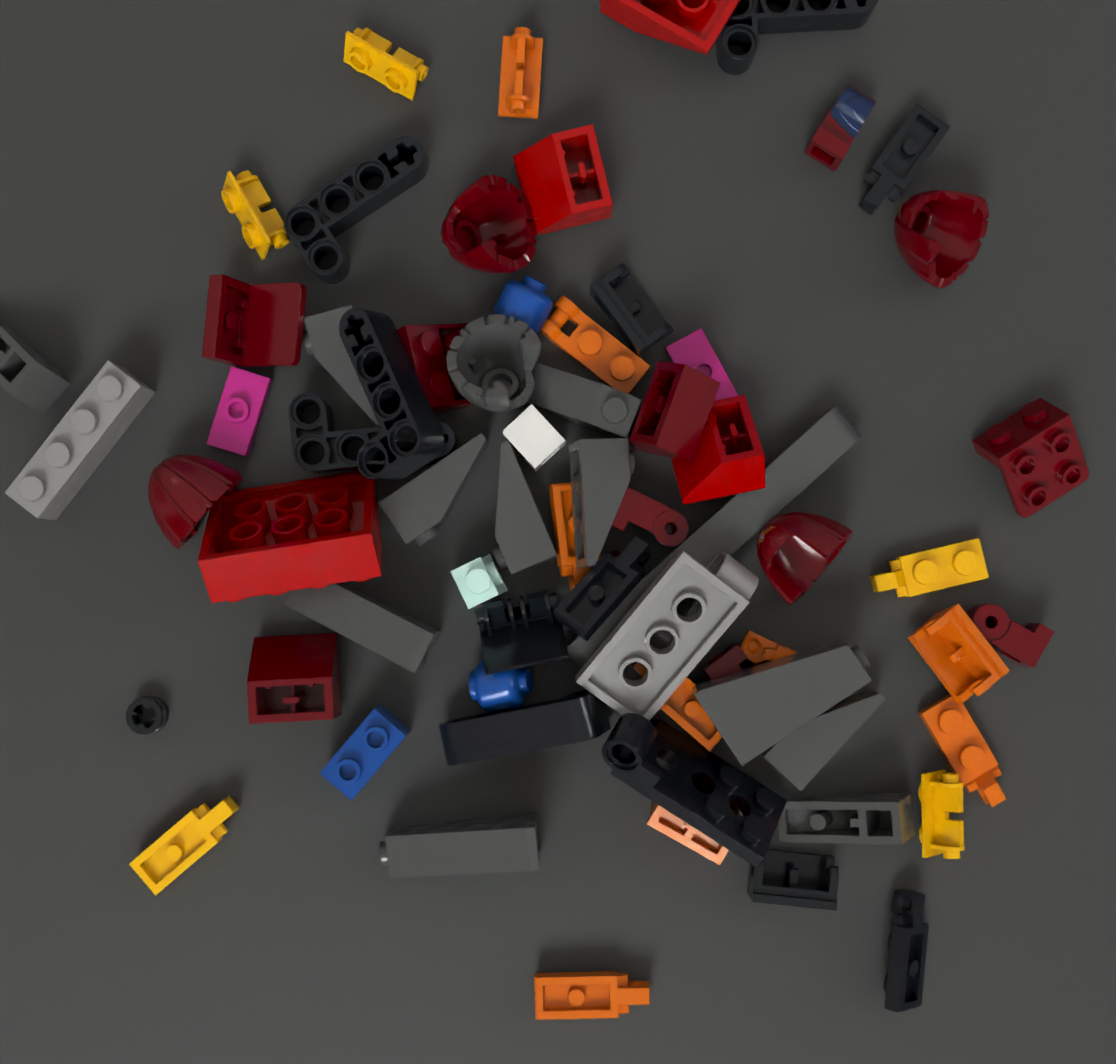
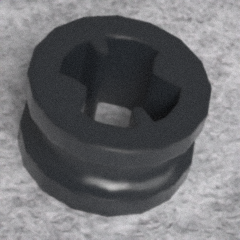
[126,697,169,735]

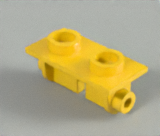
[343,27,429,101]
[221,170,290,260]
[918,769,965,859]

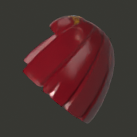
[440,174,537,273]
[894,190,989,288]
[148,454,243,549]
[757,512,853,606]

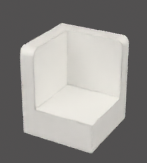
[503,404,566,472]

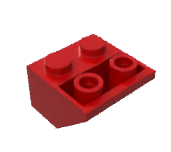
[513,124,613,236]
[671,394,766,505]

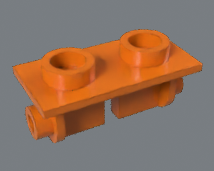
[498,27,543,119]

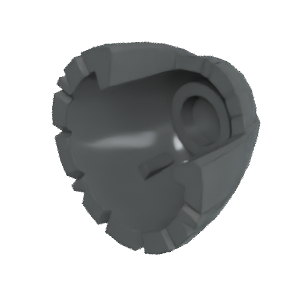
[446,314,541,412]

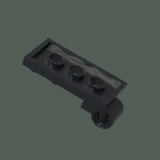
[602,713,787,867]

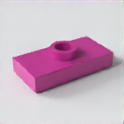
[664,328,739,401]
[206,366,273,457]

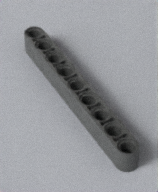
[567,406,862,669]

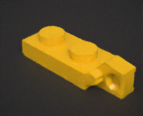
[869,538,989,597]
[129,796,239,896]

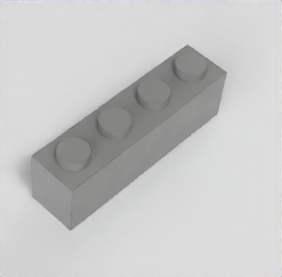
[5,360,156,521]

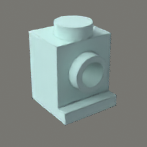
[450,554,508,609]

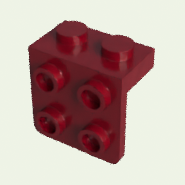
[202,274,307,367]
[972,398,1089,518]

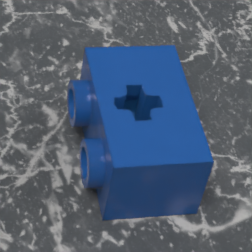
[319,704,411,801]

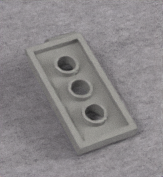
[575,550,759,721]

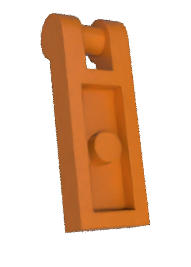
[540,295,650,394]

